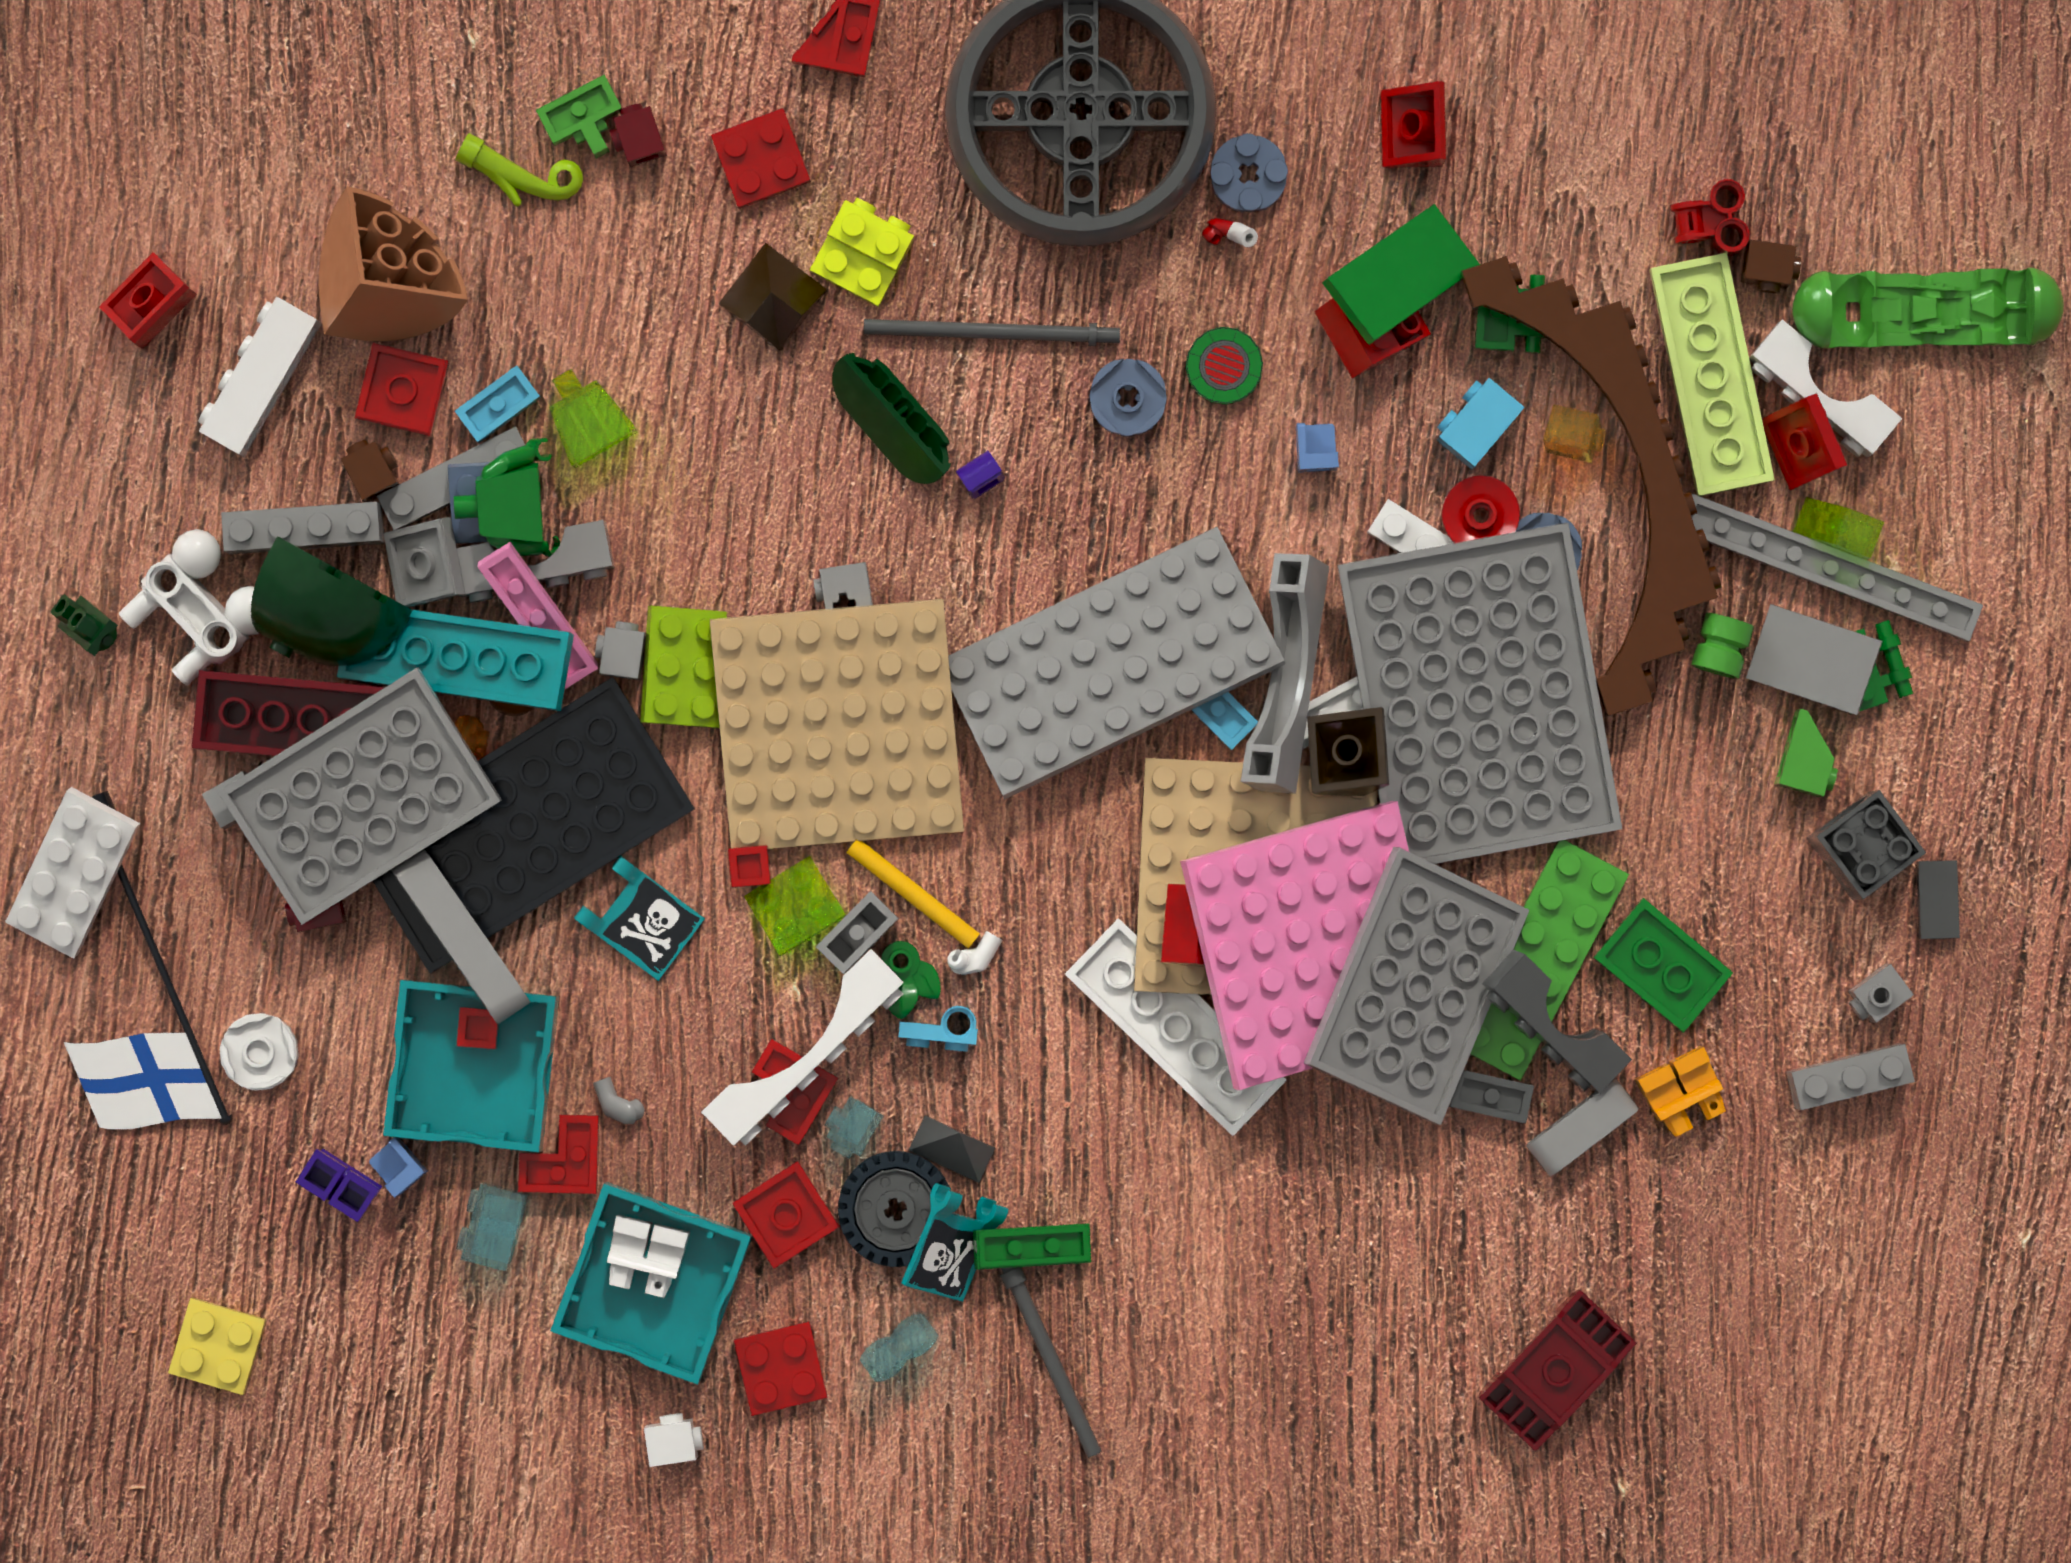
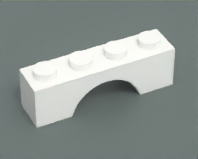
[1749,319,1902,457]

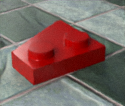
[792,0,880,78]

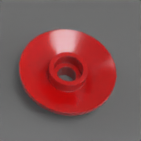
[1442,475,1520,543]

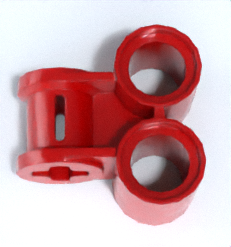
[1670,179,1750,257]

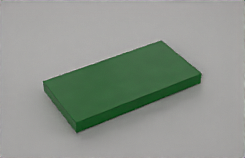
[1322,204,1480,345]

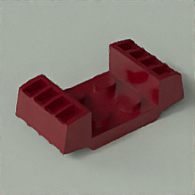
[1478,1289,1637,1452]

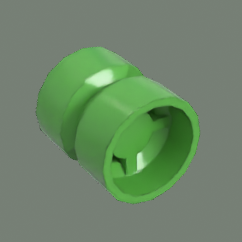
[1691,612,1754,679]

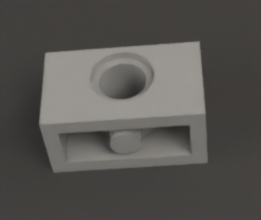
[816,891,899,974]

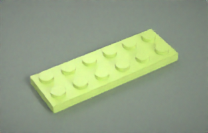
[1649,253,1775,496]

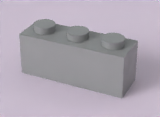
[1785,1043,1915,1110]

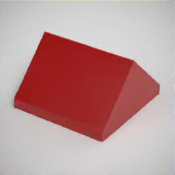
[1381,81,1446,168]
[99,252,197,349]

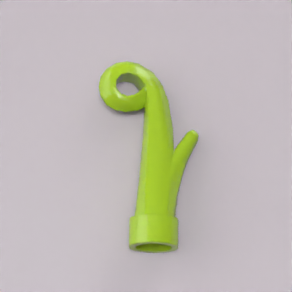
[455,133,583,207]

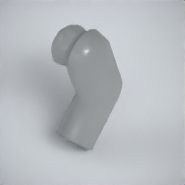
[593,1076,645,1124]

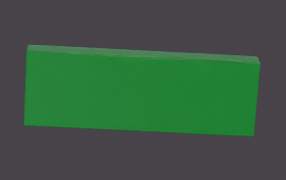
[973,1223,1091,1270]

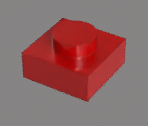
[728,845,771,888]
[457,1007,499,1049]

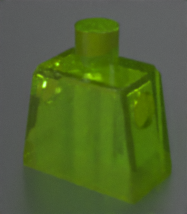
[549,369,638,469]

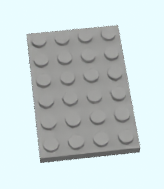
[218,667,502,925]
[1304,847,1529,1125]

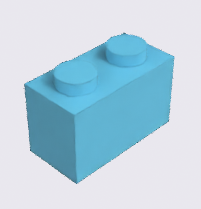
[1437,378,1525,470]

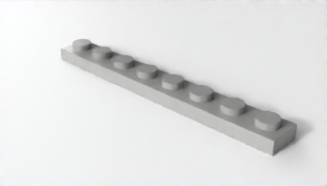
[1692,494,1983,642]

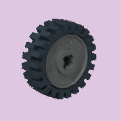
[838,1151,954,1267]

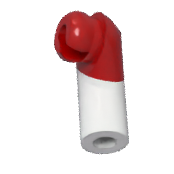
[1202,218,1258,247]

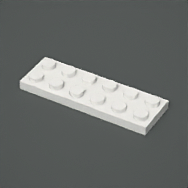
[1065,918,1287,1136]

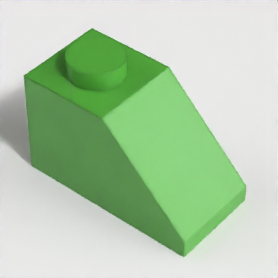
[1774,709,1838,797]

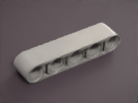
[391,849,531,1024]

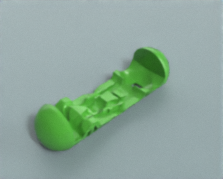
[1792,267,2064,348]

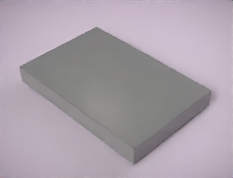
[1746,604,1883,715]

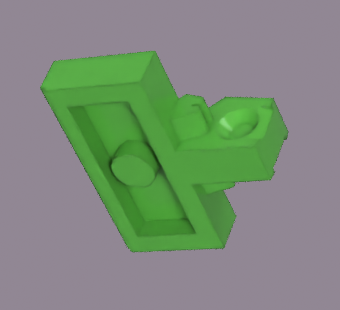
[536,74,622,159]

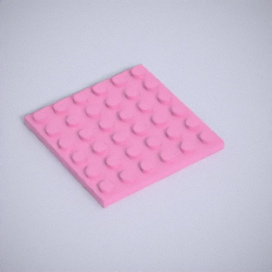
[1180,801,1409,1090]

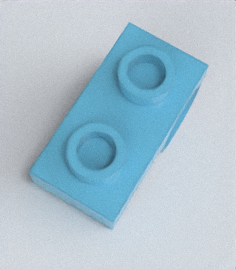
[898,1006,978,1052]

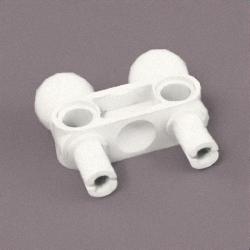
[119,529,259,685]

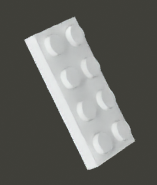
[5,787,140,959]

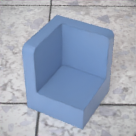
[1295,423,1339,473]
[369,1137,428,1198]

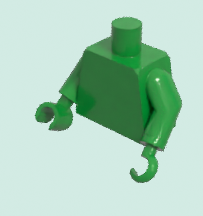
[454,438,560,557]

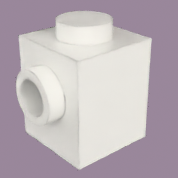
[644,1413,704,1467]

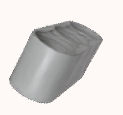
[1526,1078,1639,1177]

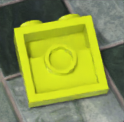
[810,198,915,307]

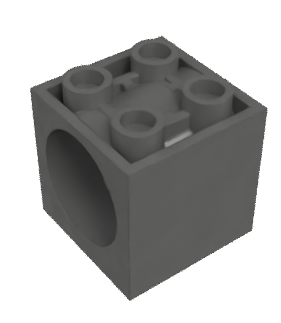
[1806,790,1926,900]

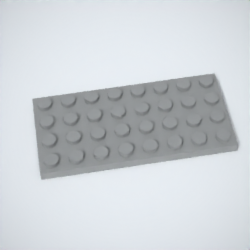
[949,527,1285,800]

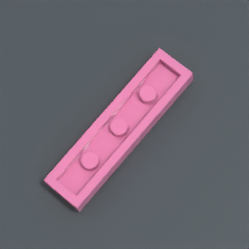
[478,542,598,689]

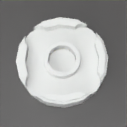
[220,1013,299,1091]

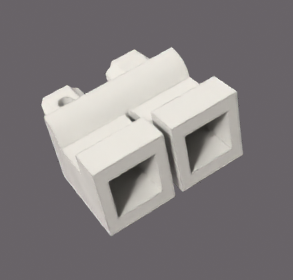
[607,1215,690,1298]

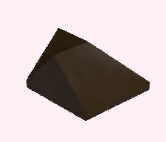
[719,242,827,351]
[1307,707,1389,796]

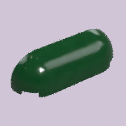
[832,353,951,484]

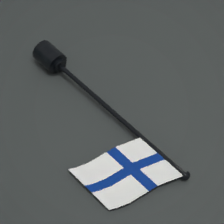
[64,791,233,1129]

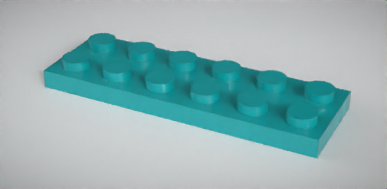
[337,610,574,711]

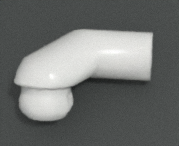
[947,931,1003,975]

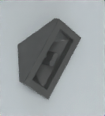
[909,1115,995,1183]

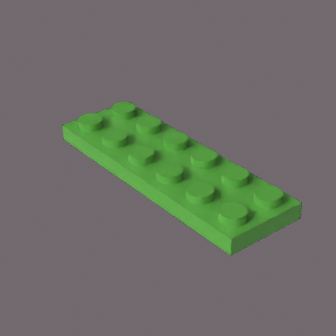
[1470,840,1629,1081]

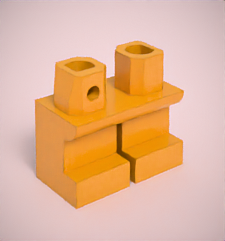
[1634,1046,1726,1137]

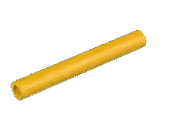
[846,839,980,949]

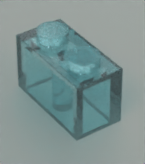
[456,1182,529,1271]

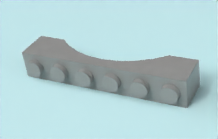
[1241,553,1329,794]

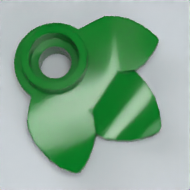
[881,941,941,1019]

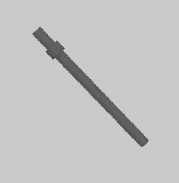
[1000,1267,1102,1458]

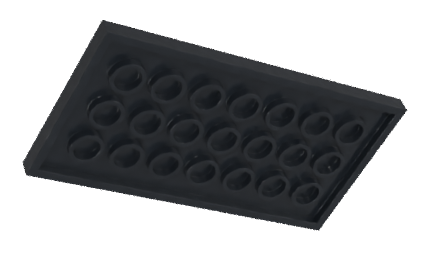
[373,677,695,974]

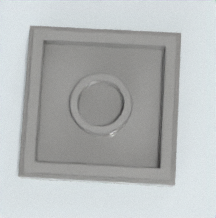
[383,517,465,608]

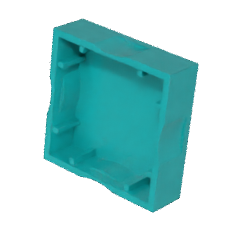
[383,980,560,1152]
[550,1182,752,1385]

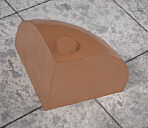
[319,186,468,341]

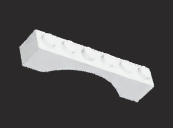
[701,949,904,1146]

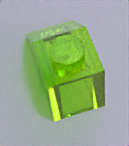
[1792,497,1884,560]

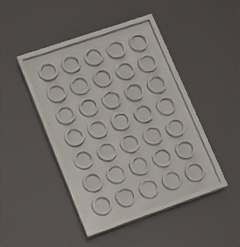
[1337,522,1622,864]

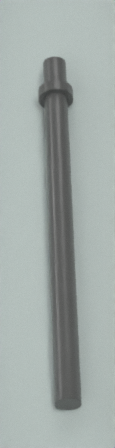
[864,319,1120,346]

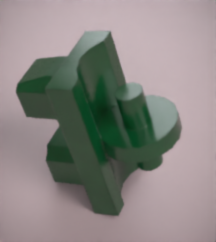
[51,594,118,656]

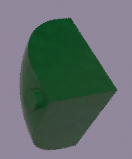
[251,536,413,666]

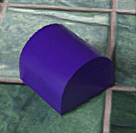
[955,450,1005,499]

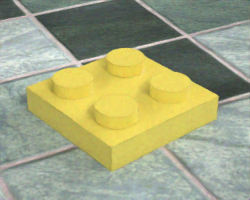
[168,1297,267,1395]

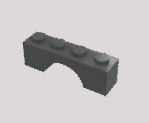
[1482,950,1632,1094]

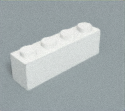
[198,296,321,458]

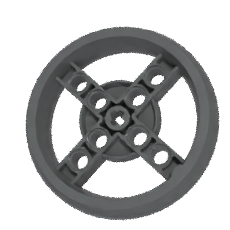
[945,0,1217,247]

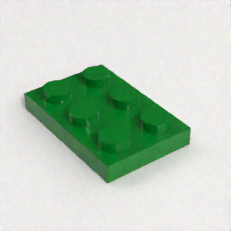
[1593,898,1733,1033]

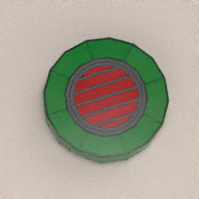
[1185,327,1263,405]

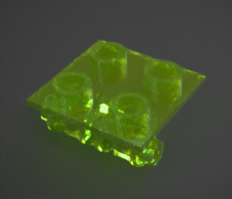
[744,855,846,957]

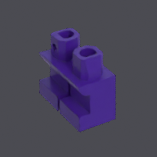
[295,1149,382,1222]

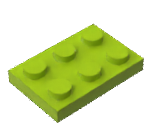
[640,606,727,728]

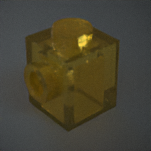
[1543,404,1606,463]

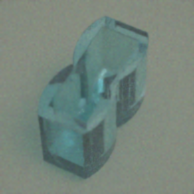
[860,1311,939,1382]

